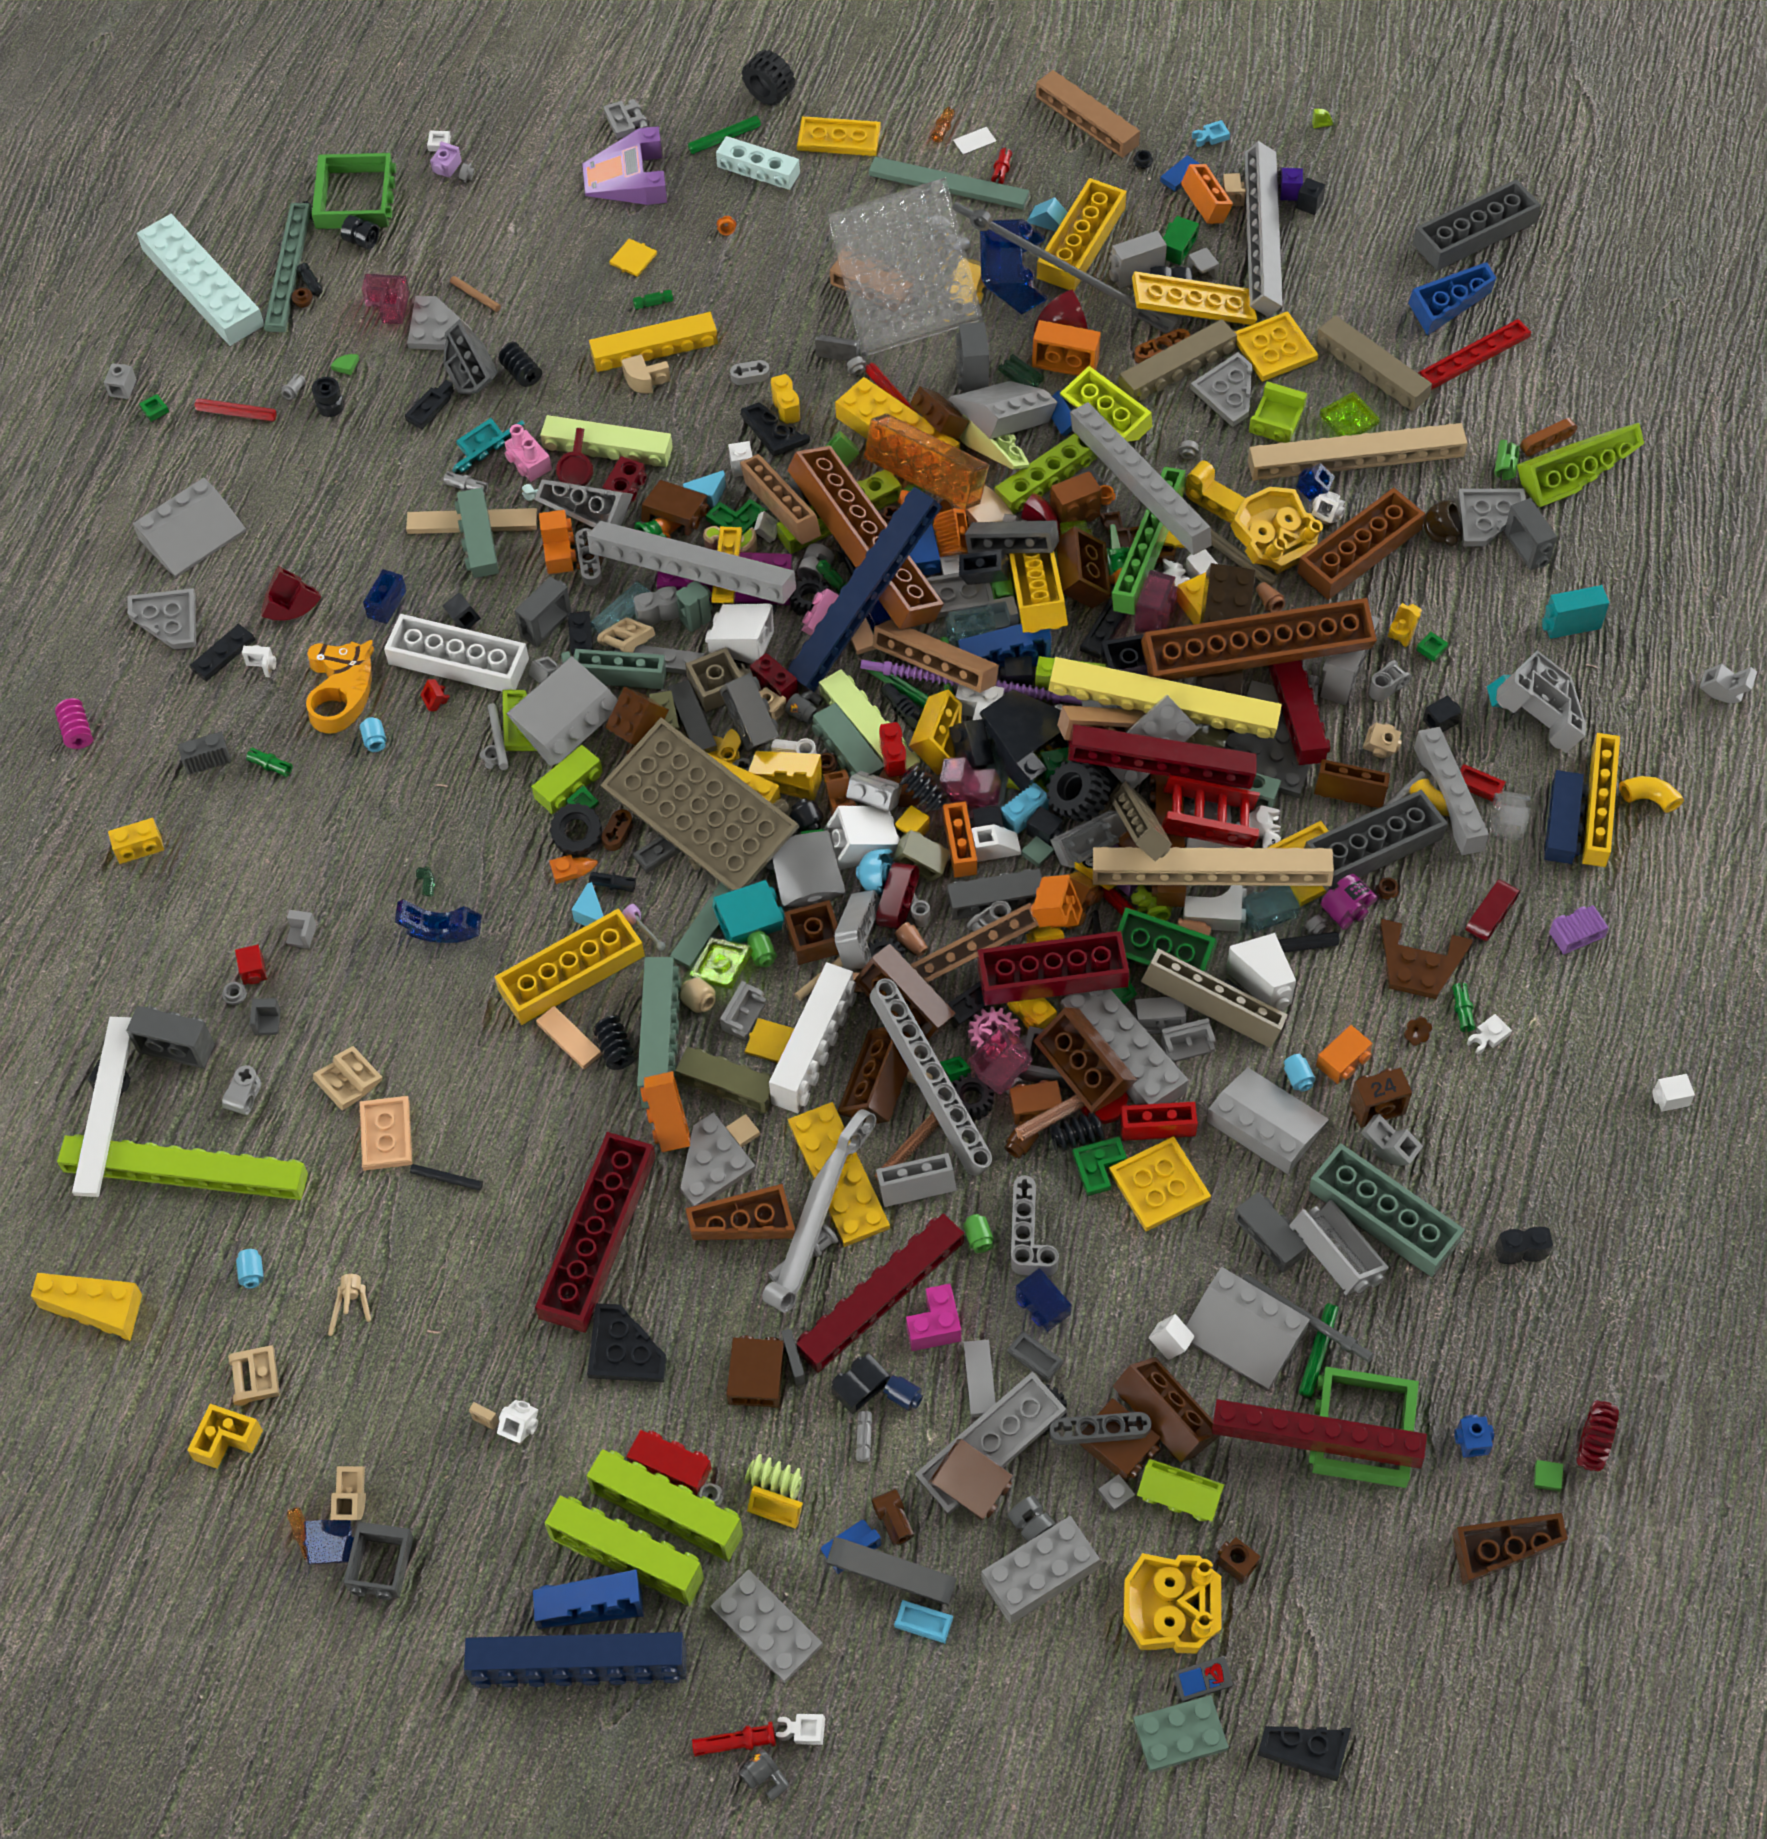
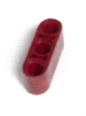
[876,862,920,930]
[1465,879,1521,942]

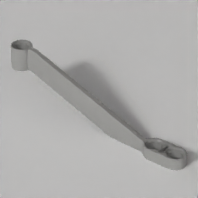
[762,1109,876,1313]

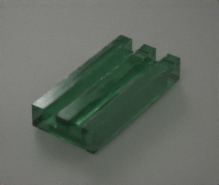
[998,354,1044,387]

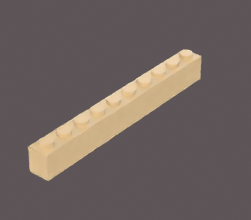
[1248,423,1468,481]
[1093,847,1334,886]

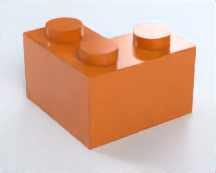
[539,510,577,574]
[1031,875,1083,928]

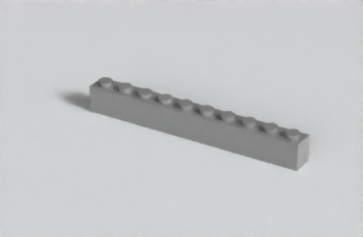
[1245,141,1283,317]
[1070,402,1212,555]
[587,521,796,604]

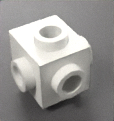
[1311,491,1345,525]
[497,1400,538,1443]

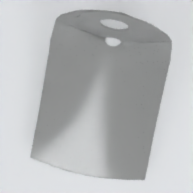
[772,831,845,907]

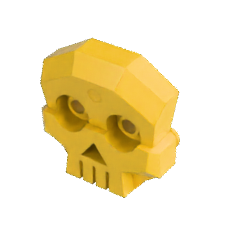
[1230,487,1323,574]
[1123,1553,1221,1654]

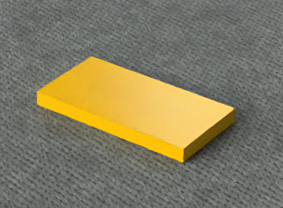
[797,116,881,156]

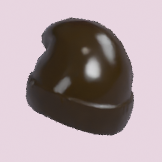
[1423,500,1461,546]

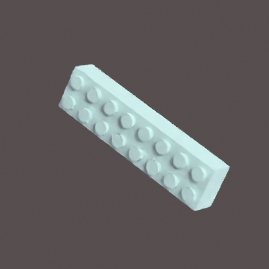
[137,214,264,346]

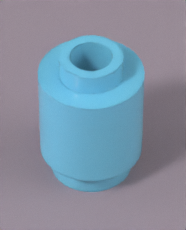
[360,717,387,752]
[1284,1054,1316,1092]
[236,1249,264,1288]

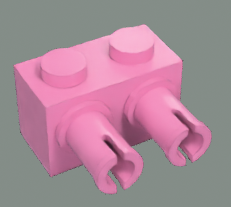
[505,424,552,482]

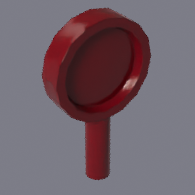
[556,428,593,486]

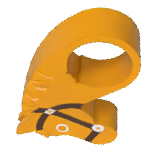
[306,640,374,734]

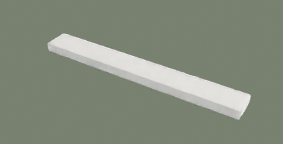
[72,1017,131,1197]

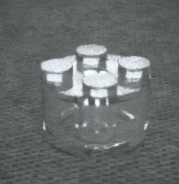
[1488,790,1531,841]

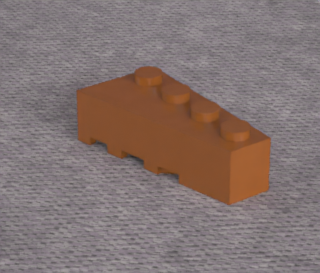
[685,1184,795,1240]

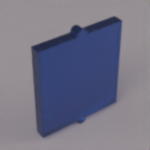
[303,1520,354,1565]

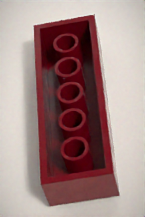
[977,931,1129,1005]

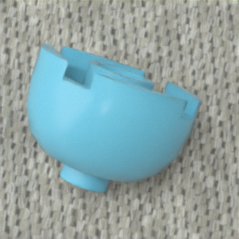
[856,849,894,896]

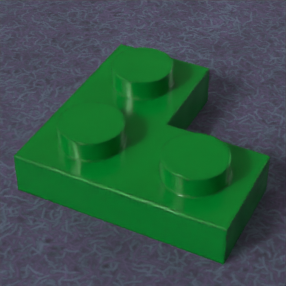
[706,499,767,535]
[1072,1137,1127,1196]

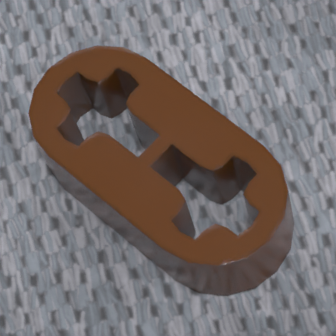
[601,809,633,851]

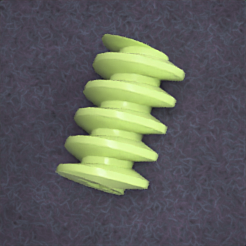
[744,1454,802,1500]

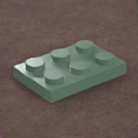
[1133,1695,1229,1773]

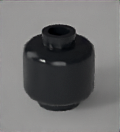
[790,798,824,832]

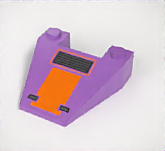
[582,126,667,205]

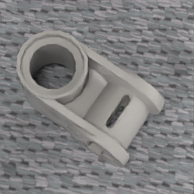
[1368,660,1412,701]
[966,901,1011,932]
[222,1065,261,1115]

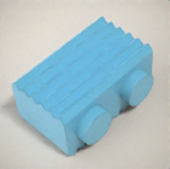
[1001,783,1049,834]

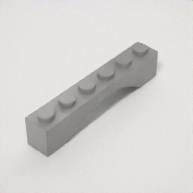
[1414,727,1489,855]

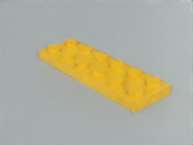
[1132,271,1257,325]
[788,1102,890,1247]

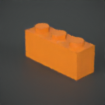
[1181,164,1233,224]
[943,801,977,878]
[640,1071,690,1152]

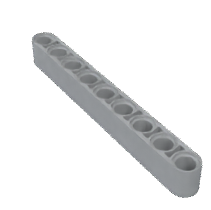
[870,978,992,1176]

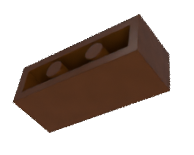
[910,386,969,440]
[1314,759,1390,808]

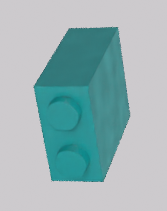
[1542,585,1610,639]
[712,880,785,947]

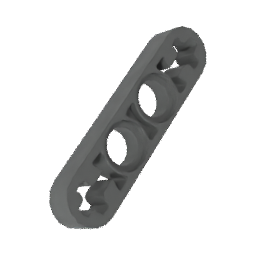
[1049,1412,1151,1445]

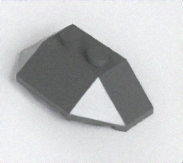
[443,319,498,394]

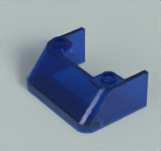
[980,219,1047,315]

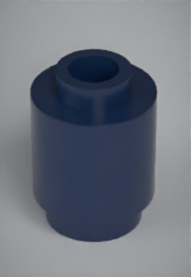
[883,1375,923,1411]

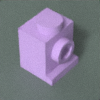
[430,141,462,178]

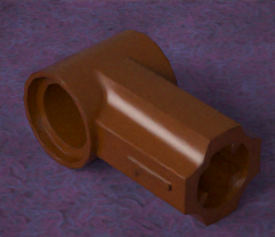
[871,1489,914,1546]

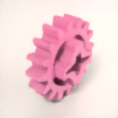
[968,1007,1020,1058]

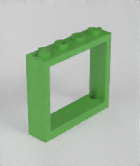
[312,153,396,229]
[1309,1367,1419,1488]

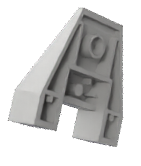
[1496,650,1586,753]

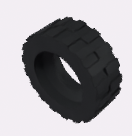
[550,803,603,857]

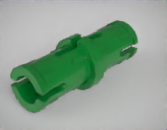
[246,747,293,777]
[1452,983,1476,1032]

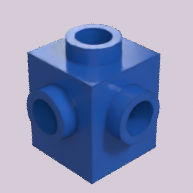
[1454,1415,1494,1458]

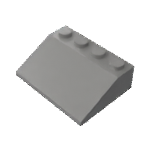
[949,381,1058,439]
[133,477,247,578]
[506,656,618,766]
[1206,1067,1329,1175]
[1186,1267,1310,1391]

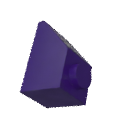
[1280,167,1303,201]

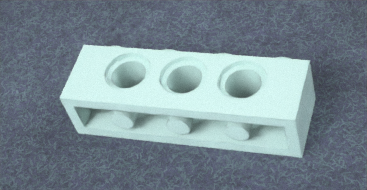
[716,136,800,190]

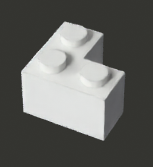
[956,684,1004,740]

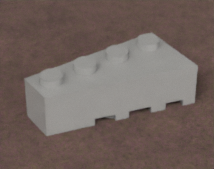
[534,479,633,527]
[1320,616,1380,706]

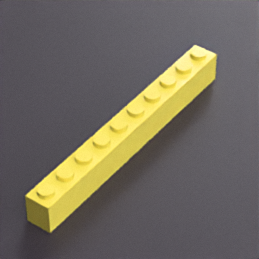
[1048,657,1282,738]

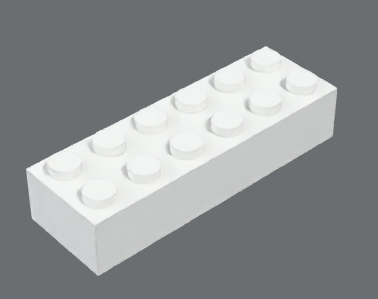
[384,614,529,692]
[769,962,857,1113]

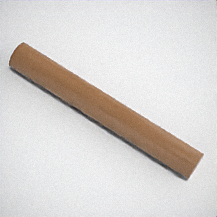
[450,276,501,312]

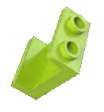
[1249,381,1307,443]

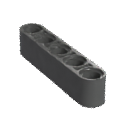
[826,1537,957,1605]

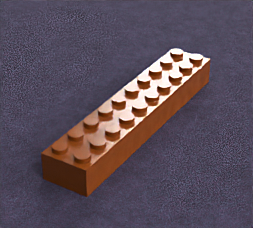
[787,446,944,629]
[1141,598,1377,681]

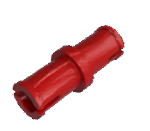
[991,148,1012,184]

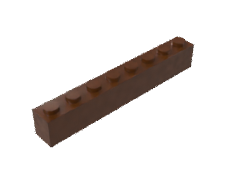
[1150,773,1186,907]

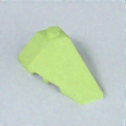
[960,414,1030,470]

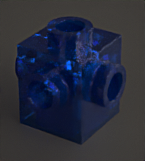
[1296,463,1335,501]

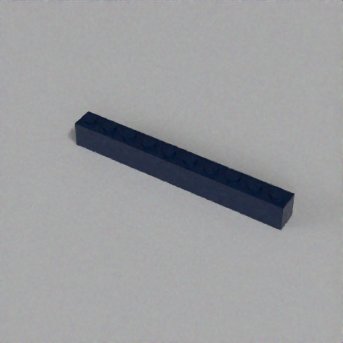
[788,487,942,692]

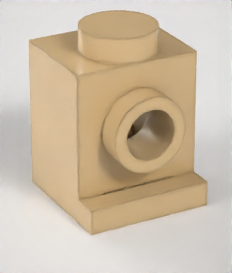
[1222,173,1246,206]
[759,687,786,722]

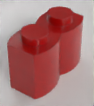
[879,722,906,777]

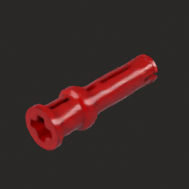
[692,1721,776,1757]

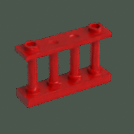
[1162,775,1260,848]

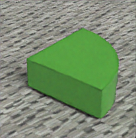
[331,354,359,375]

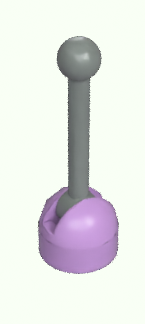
[622,904,666,951]

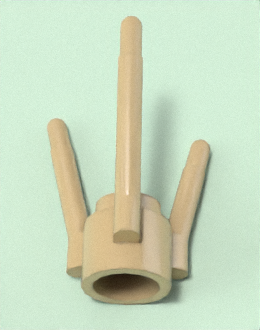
[328,1274,371,1336]

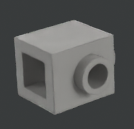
[104,363,137,399]

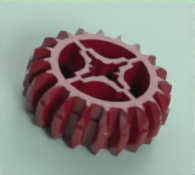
[1576,1400,1619,1472]

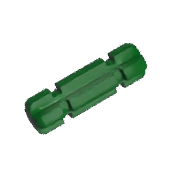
[633,289,673,310]
[816,560,847,594]

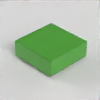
[1534,1460,1563,1492]

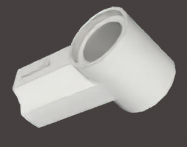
[771,738,817,754]

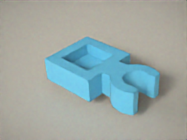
[1192,120,1230,147]

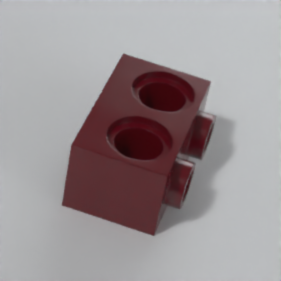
[602,456,647,507]
[750,653,798,704]

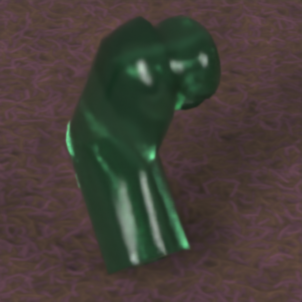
[416,866,435,897]

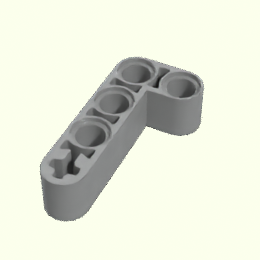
[835,890,880,970]
[1011,1175,1059,1276]

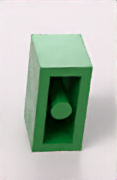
[1161,216,1199,265]

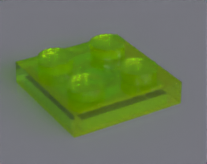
[1319,391,1380,437]
[690,937,753,989]

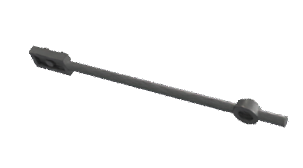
[952,202,1179,333]

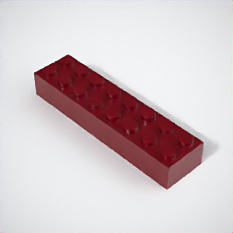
[535,1132,656,1333]

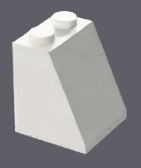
[705,604,774,664]
[824,806,900,870]
[1226,933,1296,1009]

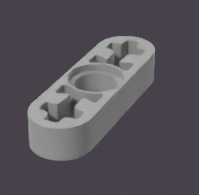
[575,528,602,586]

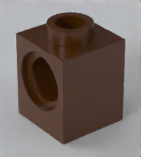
[1217,1537,1261,1584]

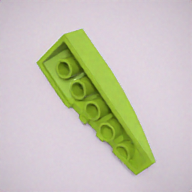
[1517,423,1644,507]

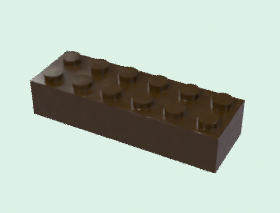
[1192,563,1255,695]

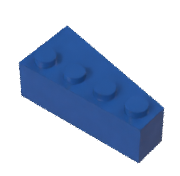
[1408,262,1496,336]
[958,624,1052,671]
[533,1569,644,1629]

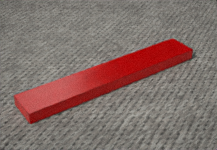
[1418,319,1531,390]

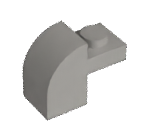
[1700,663,1757,703]
[1361,1114,1423,1166]

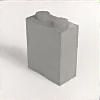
[1109,230,1167,289]

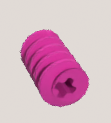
[55,698,93,749]

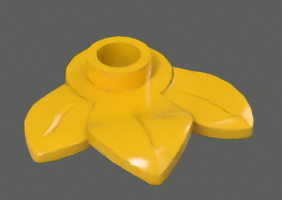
[708,729,741,764]

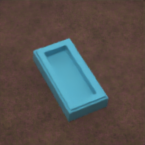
[894,1600,953,1643]

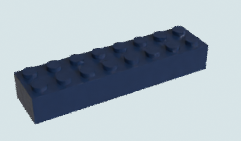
[464,1632,687,1688]

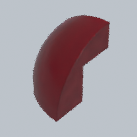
[1034,289,1088,332]
[1021,493,1060,551]
[261,566,321,621]

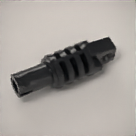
[881,683,922,729]

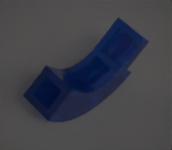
[395,899,482,943]

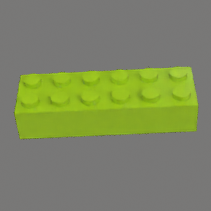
[586,1449,743,1562]
[545,1495,704,1607]

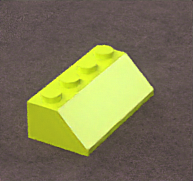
[1060,366,1153,442]

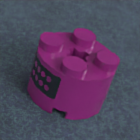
[1320,873,1378,930]

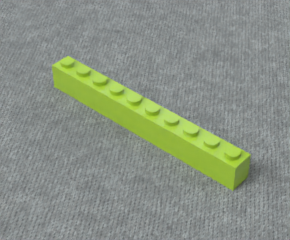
[57,1134,308,1200]

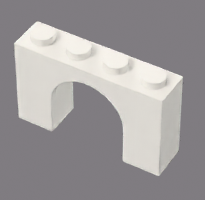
[1183,837,1247,932]

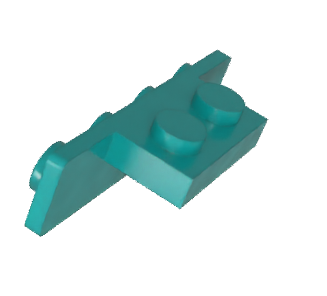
[452,418,525,474]

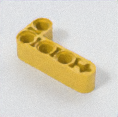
[1185,460,1245,523]

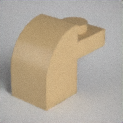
[622,354,671,394]
[331,1466,366,1520]

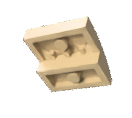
[953,484,1013,525]
[313,1046,382,1111]

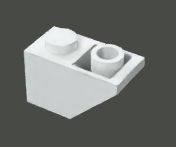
[971,824,1021,862]

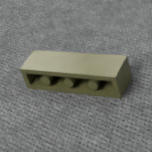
[675,1047,772,1114]

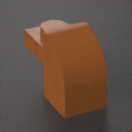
[823,770,856,815]

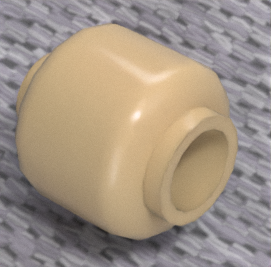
[680,977,715,1013]

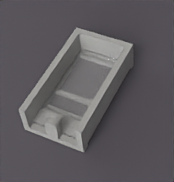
[1289,1200,1389,1295]

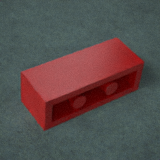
[1120,1102,1198,1141]
[626,1429,712,1496]

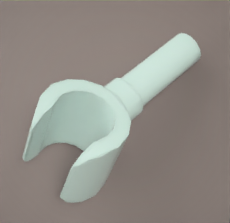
[522,484,538,501]

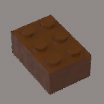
[1057,526,1111,609]

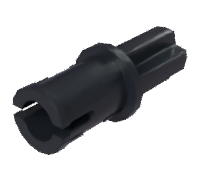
[589,872,636,893]

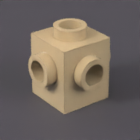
[1363,722,1402,758]

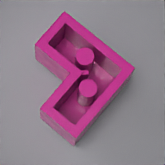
[906,1283,961,1351]

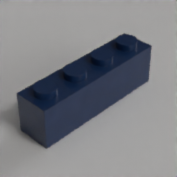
[1544,770,1587,864]

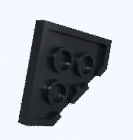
[587,1303,667,1382]

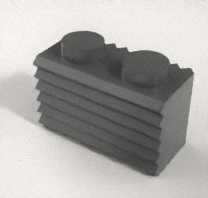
[177,731,232,775]

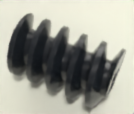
[498,341,542,387]
[899,762,949,813]
[593,1015,636,1070]
[1050,1112,1105,1153]

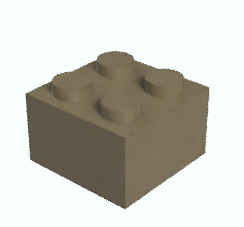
[685,647,742,712]

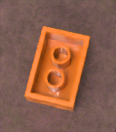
[1032,320,1101,376]

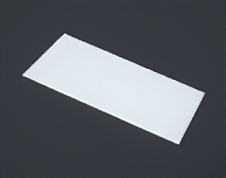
[953,127,996,154]

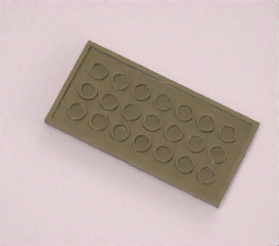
[600,718,799,891]

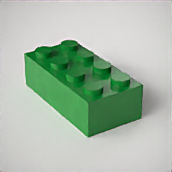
[1117,907,1217,973]

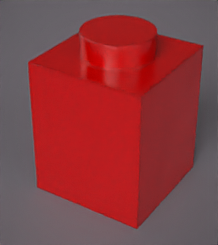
[235,944,267,985]

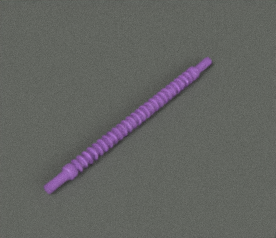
[860,660,1083,705]

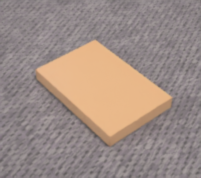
[360,1096,412,1171]

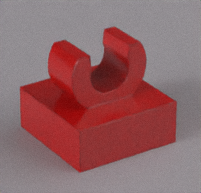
[420,679,450,711]

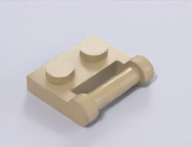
[597,617,655,653]
[228,1345,280,1406]

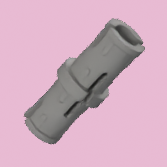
[443,471,488,494]

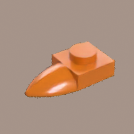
[549,854,598,884]

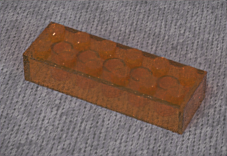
[863,413,989,510]

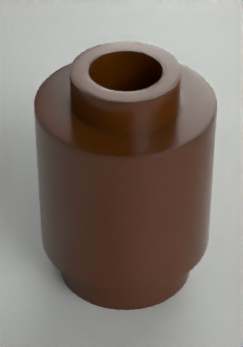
[1004,1121,1039,1159]

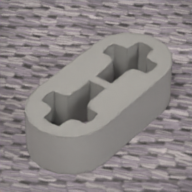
[730,360,770,385]

